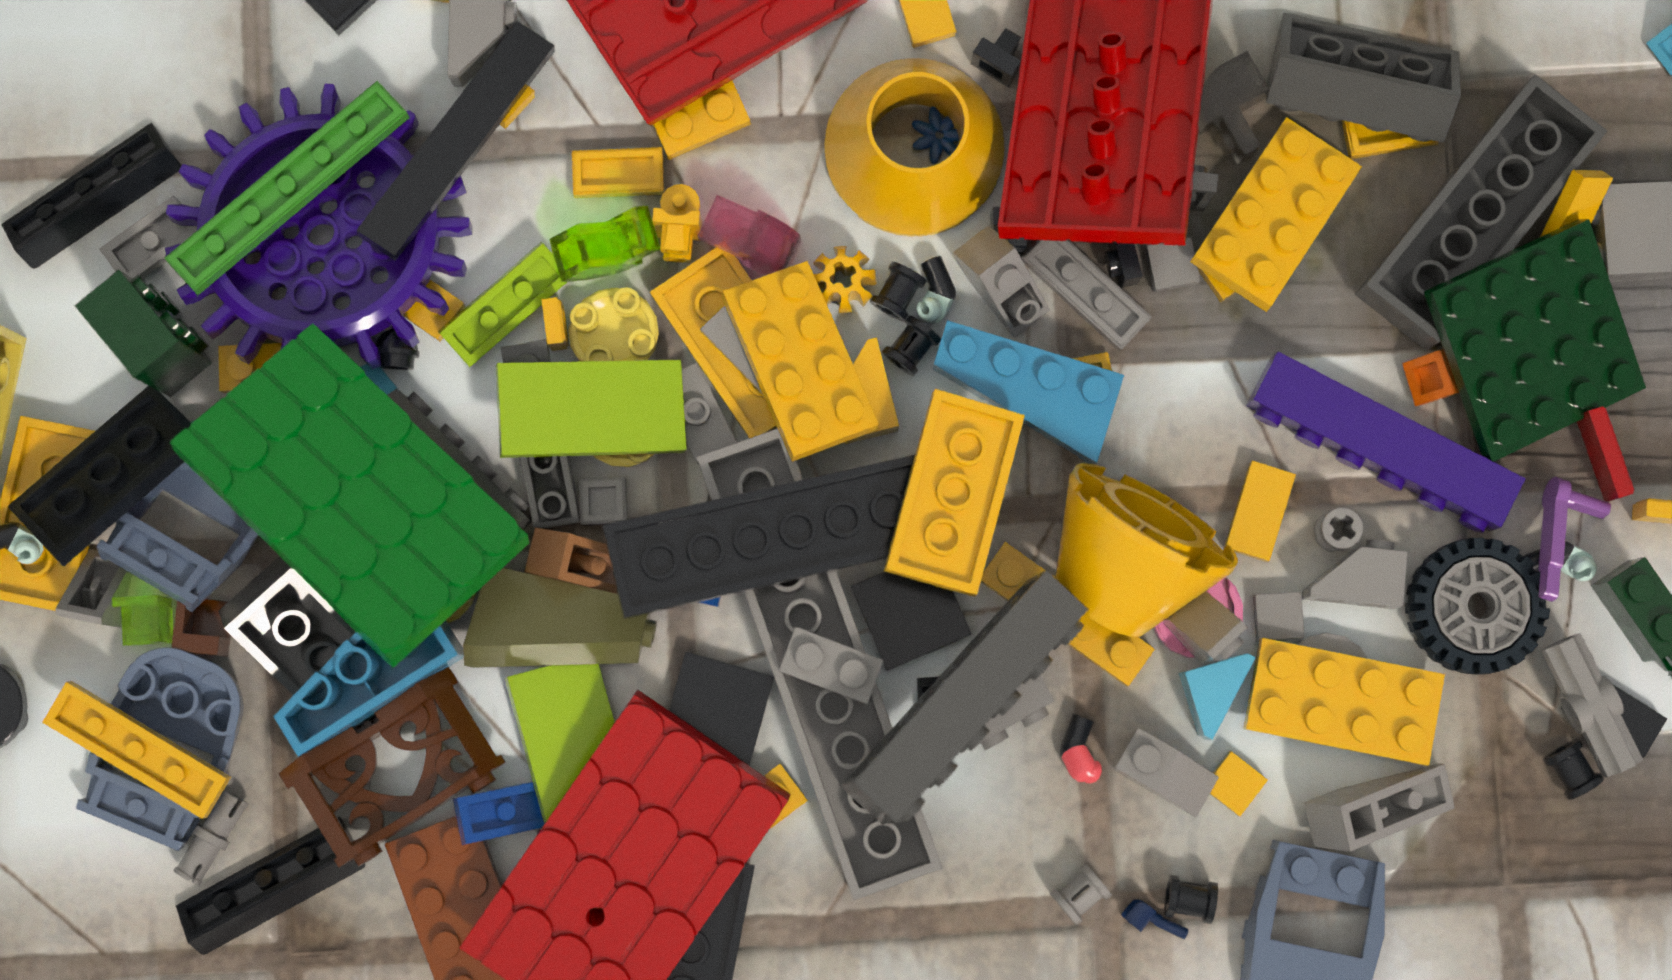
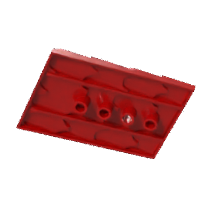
[566,0,869,126]
[998,0,1213,246]
[459,689,791,980]

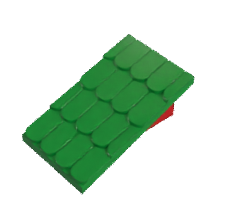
[170,323,530,668]

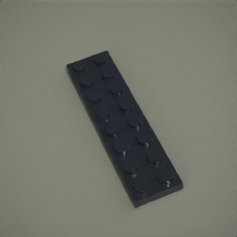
[602,455,915,619]

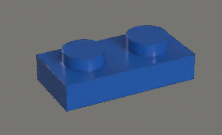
[453,782,544,845]

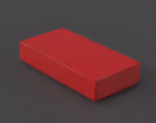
[1577,406,1635,502]

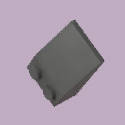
[218,556,356,695]

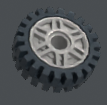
[1405,538,1550,675]

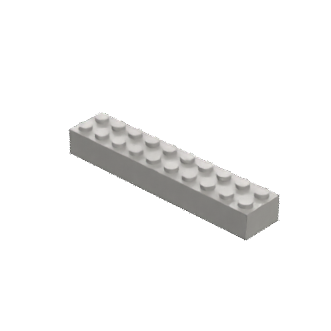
[697,428,942,900]

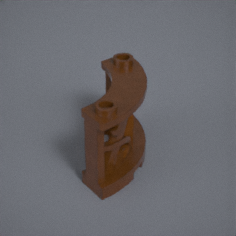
[278,667,506,868]

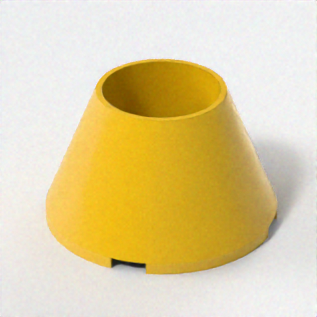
[825,58,1004,237]
[1056,463,1238,637]

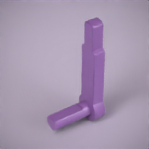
[1539,477,1611,602]

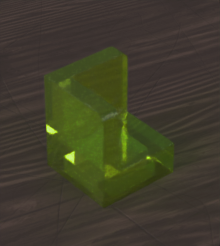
[112,595,173,646]

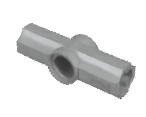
[1541,633,1643,777]

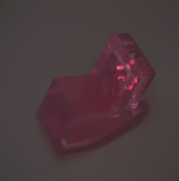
[698,195,801,275]

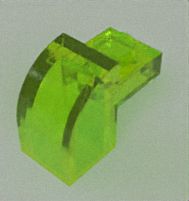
[549,206,660,282]

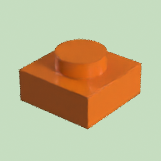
[1402,349,1459,407]

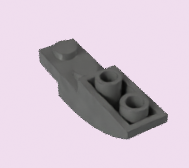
[500,339,580,529]

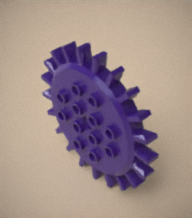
[165,83,472,370]

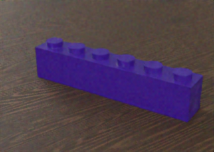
[1246,351,1526,533]

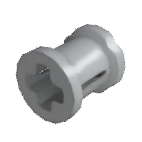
[1314,507,1363,552]
[1050,864,1112,926]

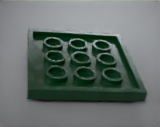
[1424,219,1646,462]

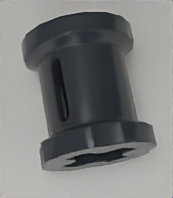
[870,262,927,321]
[882,315,941,376]
[1543,739,1604,800]
[1164,875,1218,924]

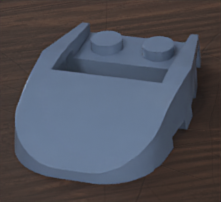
[96,420,259,612]
[76,647,244,851]
[1240,840,1385,980]

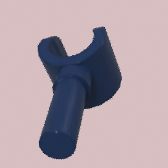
[1121,899,1189,939]

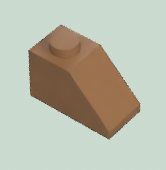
[524,528,618,594]

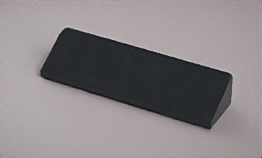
[1,123,181,269]
[176,817,365,955]

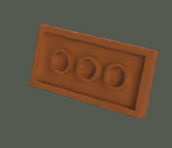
[385,816,505,980]

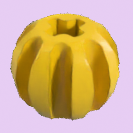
[813,246,877,313]

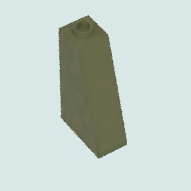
[463,568,657,668]

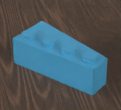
[933,320,1124,464]
[273,621,464,757]

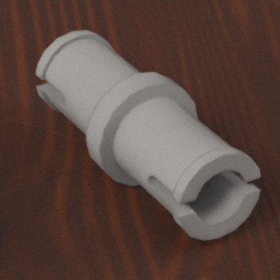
[173,790,249,885]

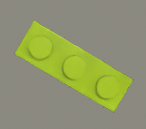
[438,242,573,367]

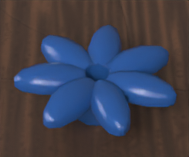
[912,106,959,164]

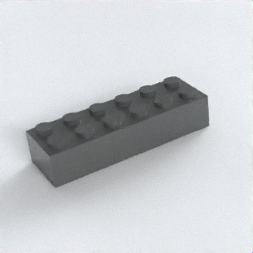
[1355,74,1607,351]
[840,570,1088,824]

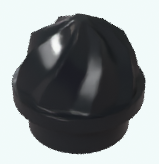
[376,328,420,370]

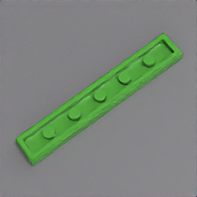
[164,81,409,295]

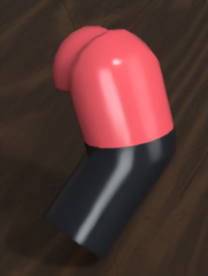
[1059,714,1102,784]

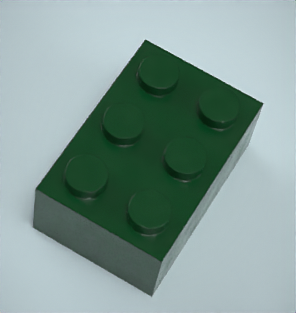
[74,269,213,397]

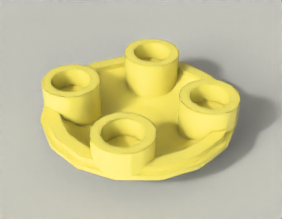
[568,287,659,362]

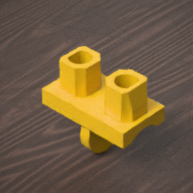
[652,184,704,263]

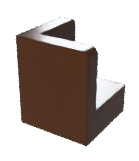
[171,599,231,657]

